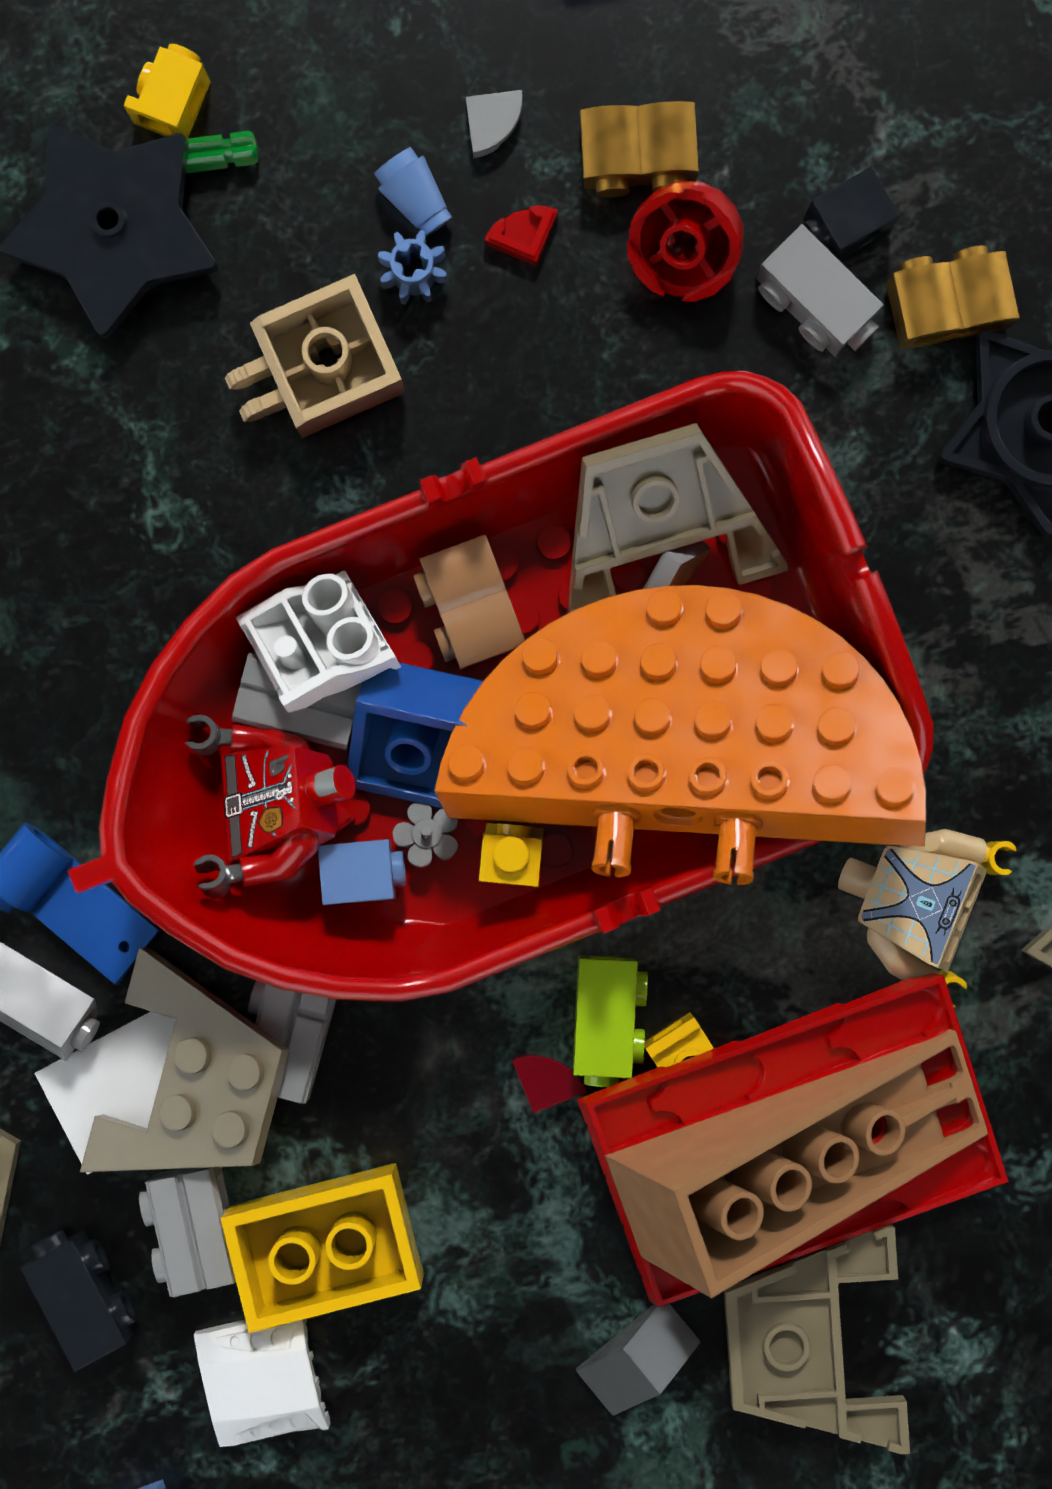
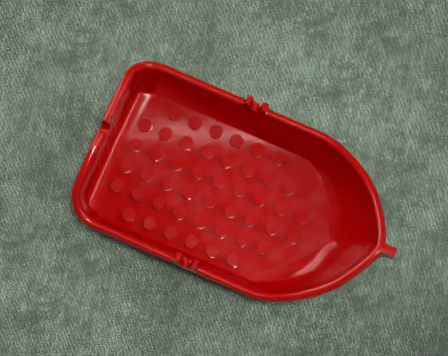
[67,371,934,1002]

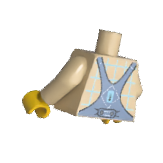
[838,829,1016,1008]

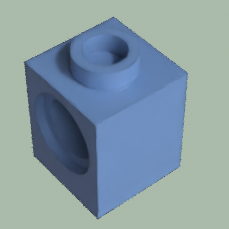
[318,839,406,905]

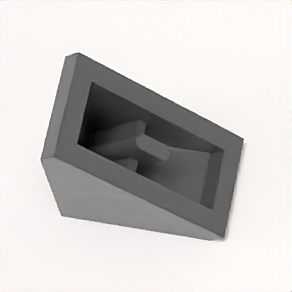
[576,1303,701,1416]

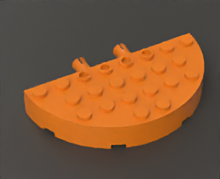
[434,585,926,885]

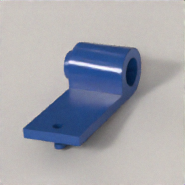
[0,823,161,985]

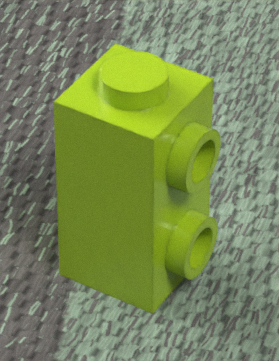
[572,955,648,1087]

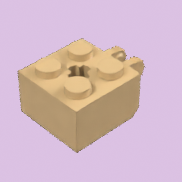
[225,274,405,438]

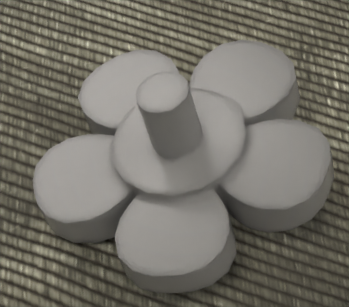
[393,802,458,868]

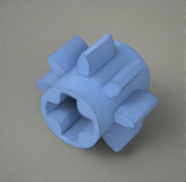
[378,230,448,305]

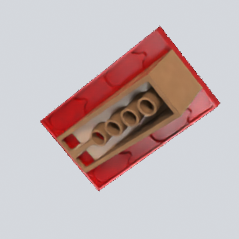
[577,973,1009,1307]

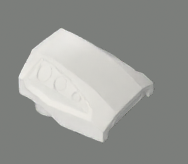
[236,570,401,712]
[194,1319,331,1447]

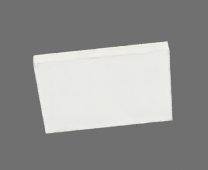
[34,1012,176,1175]

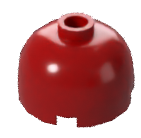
[627,180,743,302]

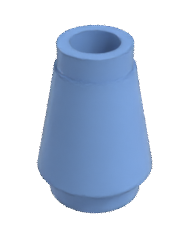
[374,147,452,237]

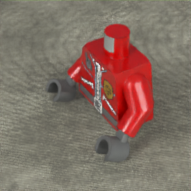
[185,715,356,898]

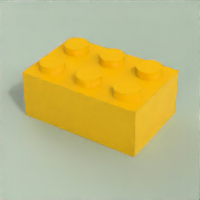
[220,1163,424,1333]

